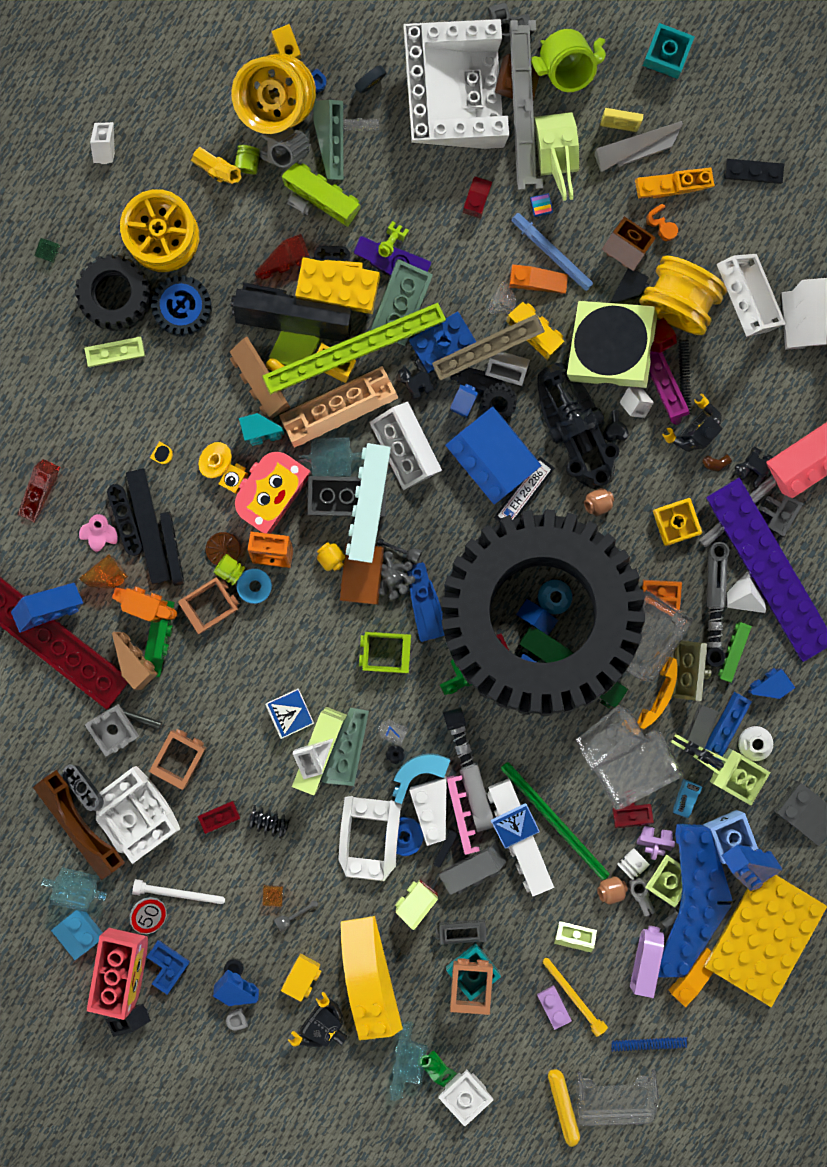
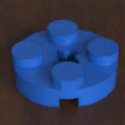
[385,817,424,856]

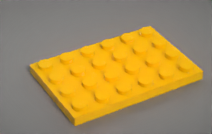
[703,875,827,1007]

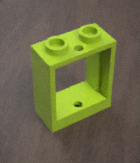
[359,632,411,673]

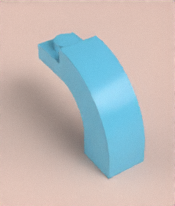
[392,754,450,804]

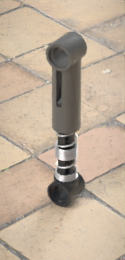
[705,542,729,667]

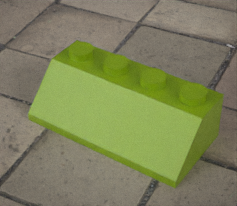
[282,163,360,227]

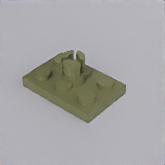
[671,640,712,701]

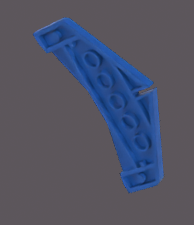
[658,824,733,977]

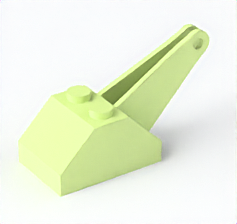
[534,112,579,201]

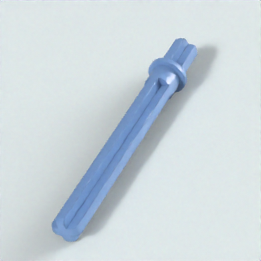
[511,213,593,291]

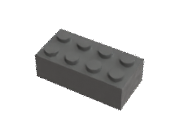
[308,476,386,518]

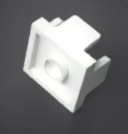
[438,1070,493,1126]

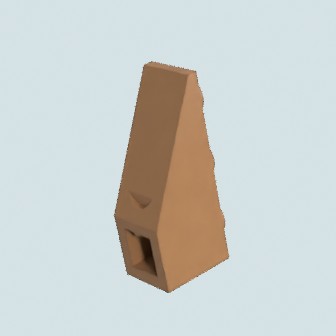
[112,632,157,690]

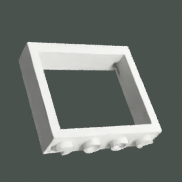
[717,254,786,337]

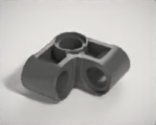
[488,2,534,42]

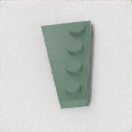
[321,707,369,786]

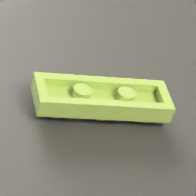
[84,337,145,367]

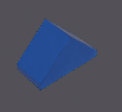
[516,599,558,635]

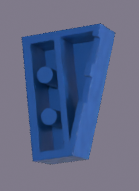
[11,583,83,632]
[721,844,783,891]

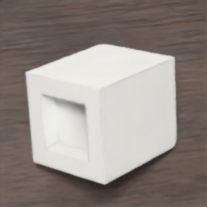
[620,387,654,418]

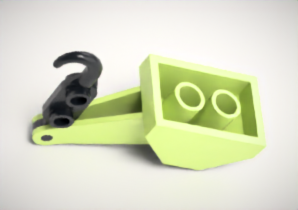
[671,734,771,805]

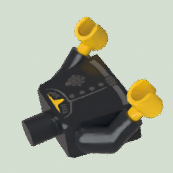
[662,394,723,452]
[288,992,348,1047]

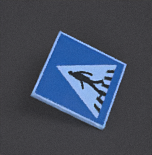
[491,803,540,848]

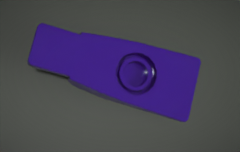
[354,236,431,276]

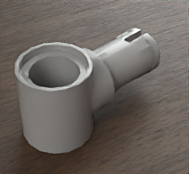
[628,877,655,916]

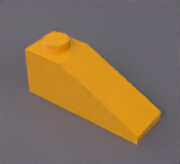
[668,948,713,1007]

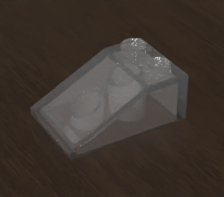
[576,705,647,770]

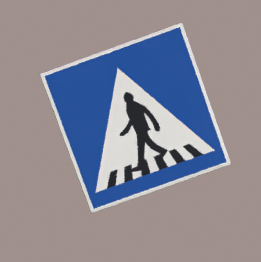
[265,689,314,739]

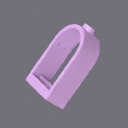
[630,926,664,998]

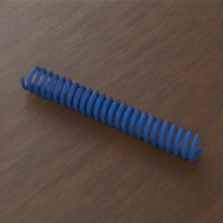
[612,1037,687,1052]

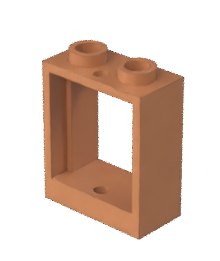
[178,577,239,634]
[149,729,207,790]
[450,958,493,1015]

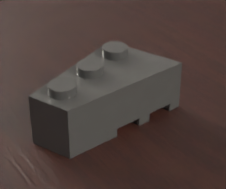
[439,840,507,895]

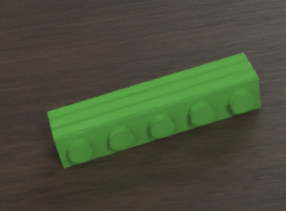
[718,622,752,683]

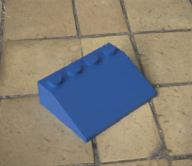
[445,406,542,505]

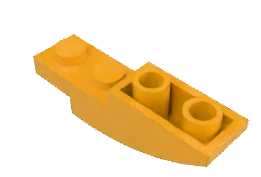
[635,168,715,199]

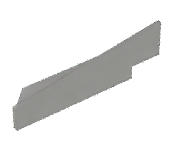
[594,121,683,172]

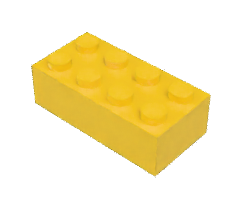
[295,257,380,314]

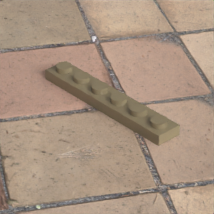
[432,314,545,380]

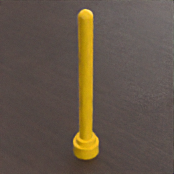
[543,958,608,1037]

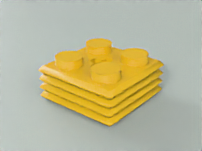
[653,498,702,546]

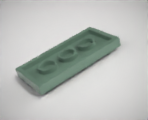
[369,259,433,346]

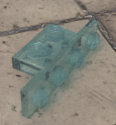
[390,1021,427,1101]

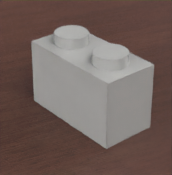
[485,351,530,386]

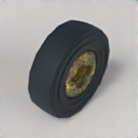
[354,65,387,94]

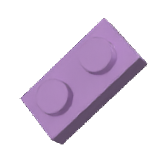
[537,986,572,1030]

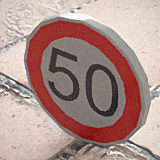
[129,897,167,934]

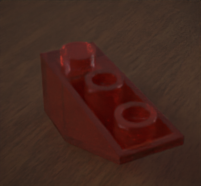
[254,234,310,280]
[18,459,60,523]

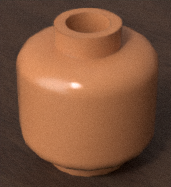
[584,488,614,516]
[597,877,628,905]

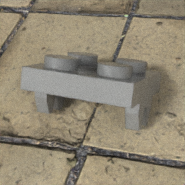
[85,704,139,757]

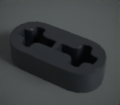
[314,246,351,262]

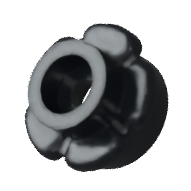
[386,745,405,764]

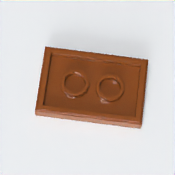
[340,543,384,605]

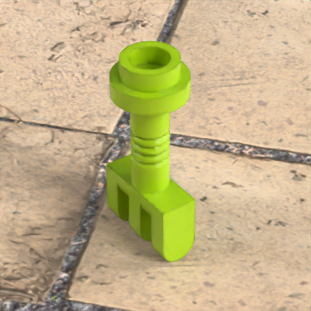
[378,221,409,257]

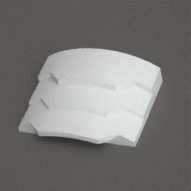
[781,278,827,350]
[92,766,180,864]

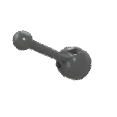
[274,900,318,933]

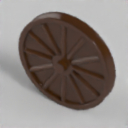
[206,532,240,565]

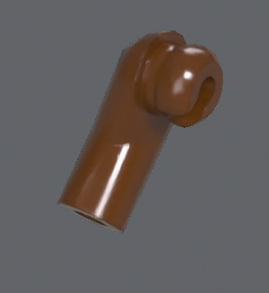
[703,454,732,471]

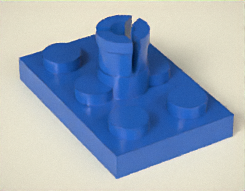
[409,311,476,374]

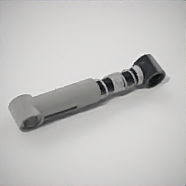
[443,707,494,832]

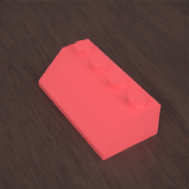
[766,422,827,499]

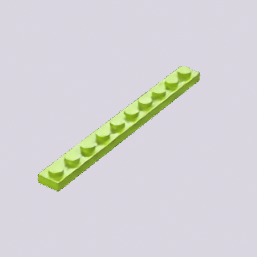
[262,303,446,395]

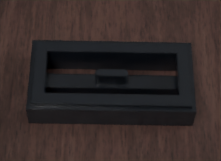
[433,829,457,868]

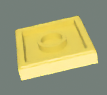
[600,108,643,132]

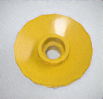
[198,442,232,478]

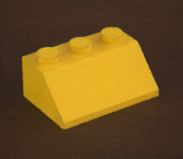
[506,302,565,360]

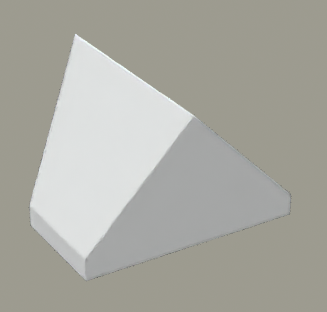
[726,571,766,613]
[293,738,334,779]

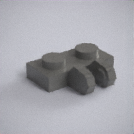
[759,495,803,537]

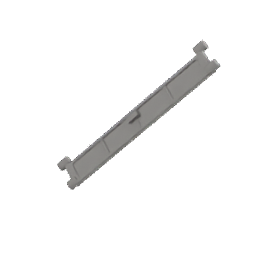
[510,20,543,190]

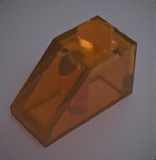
[79,554,128,589]

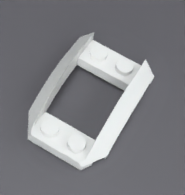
[339,796,402,881]

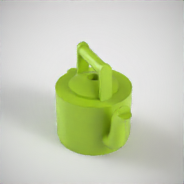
[531,29,606,92]

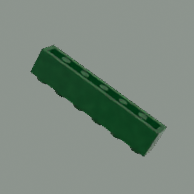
[518,625,628,709]

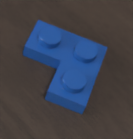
[147,940,190,995]

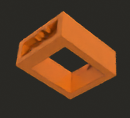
[248,532,293,568]

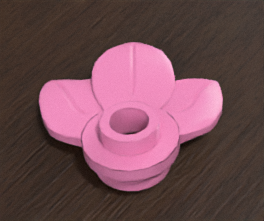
[79,514,118,552]

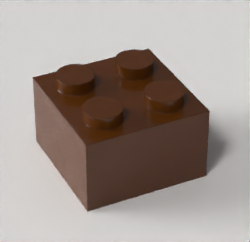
[601,216,656,271]

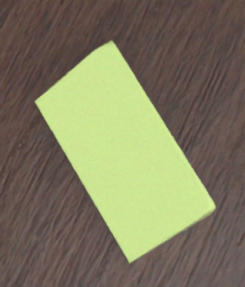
[554,921,597,952]

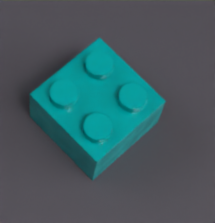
[642,23,695,79]
[446,943,501,1001]

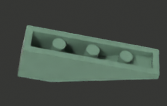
[313,100,343,180]

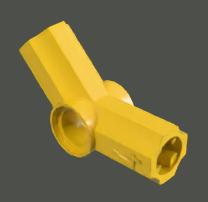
[191,147,241,184]

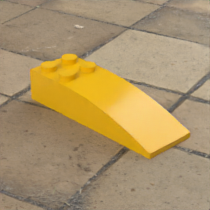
[341,916,403,1040]

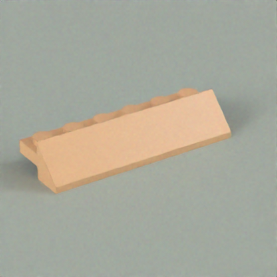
[279,366,398,448]

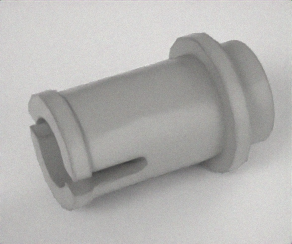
[287,194,313,215]

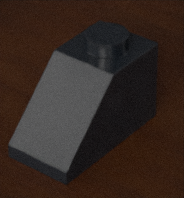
[610,268,650,304]
[105,1004,151,1037]

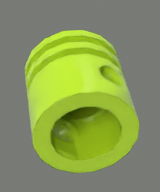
[235,145,260,174]
[213,554,245,586]

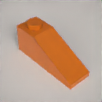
[509,264,568,294]

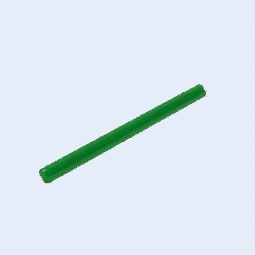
[501,762,610,880]

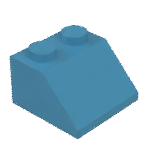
[51,906,103,960]

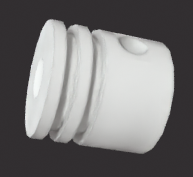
[617,848,650,881]

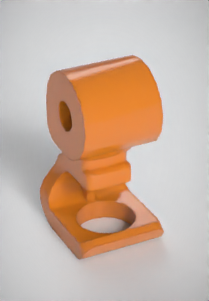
[646,204,678,241]

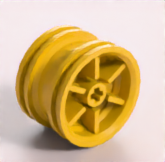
[231,54,316,134]
[120,189,199,272]
[639,256,727,335]

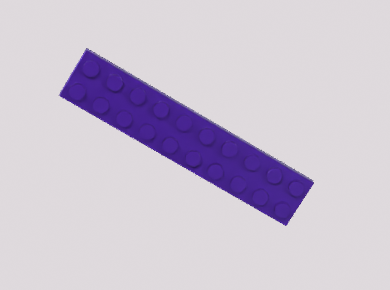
[705,478,827,662]

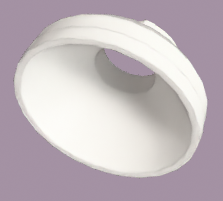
[738,726,773,761]

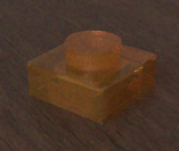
[263,885,283,906]

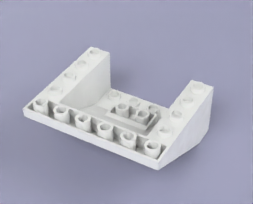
[403,19,509,149]

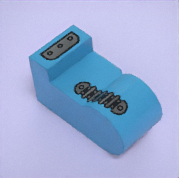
[673,779,702,818]

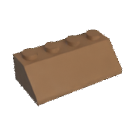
[229,337,291,419]

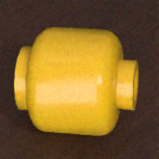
[317,542,345,572]

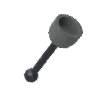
[377,538,422,565]

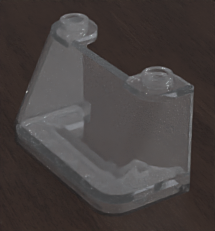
[627,590,693,682]
[591,729,685,810]

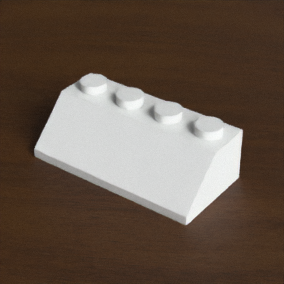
[369,402,442,490]

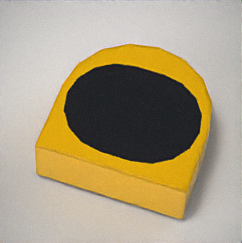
[150,441,173,464]

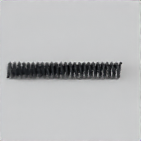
[678,339,692,414]

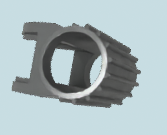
[260,128,311,168]

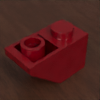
[650,317,677,353]

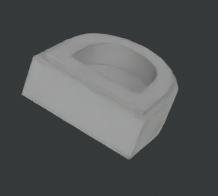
[226,1008,248,1031]

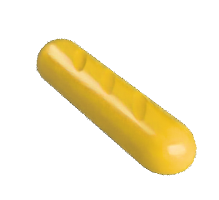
[548,1069,580,1147]

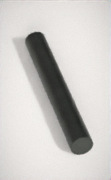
[105,706,162,729]

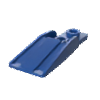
[407,562,445,642]

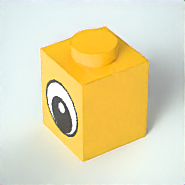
[219,463,249,494]

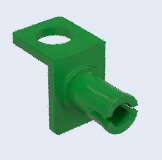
[420,1051,457,1087]

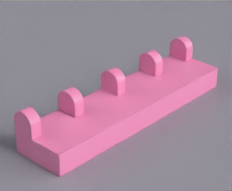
[446,775,480,855]

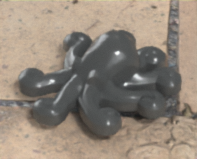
[379,551,415,600]

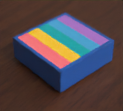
[530,193,553,217]

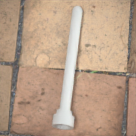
[132,879,225,904]

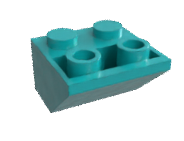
[239,413,285,446]

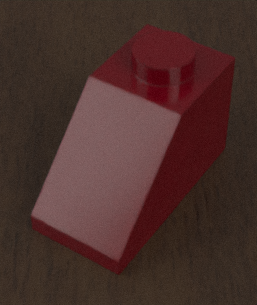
[463,176,492,218]

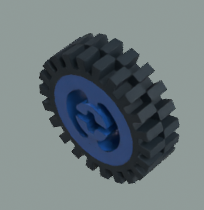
[151,275,212,337]

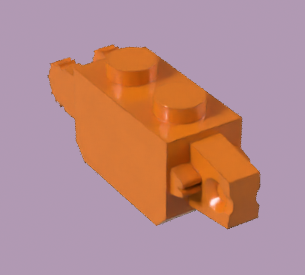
[112,586,177,622]

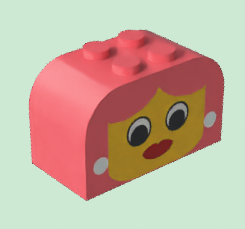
[235,452,312,534]
[87,928,148,1020]

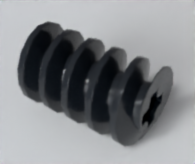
[249,805,291,839]

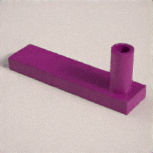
[649,351,689,425]

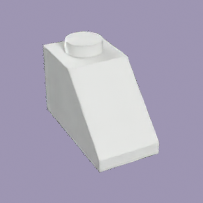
[90,122,115,164]

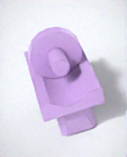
[637,826,675,860]

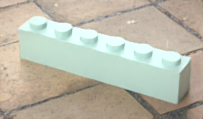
[346,443,391,563]

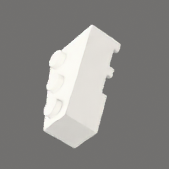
[409,776,446,846]

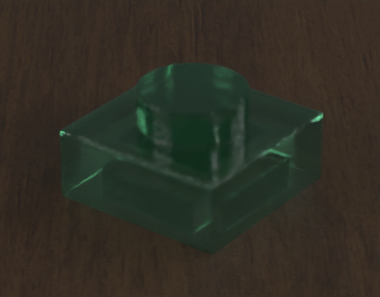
[34,238,60,263]

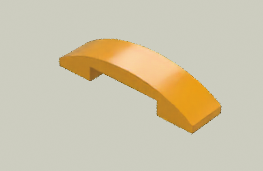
[635,657,677,729]

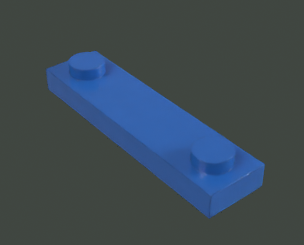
[704,692,752,769]

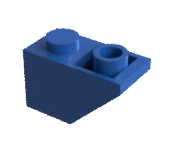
[450,384,478,418]
[747,668,795,699]
[213,970,259,1006]

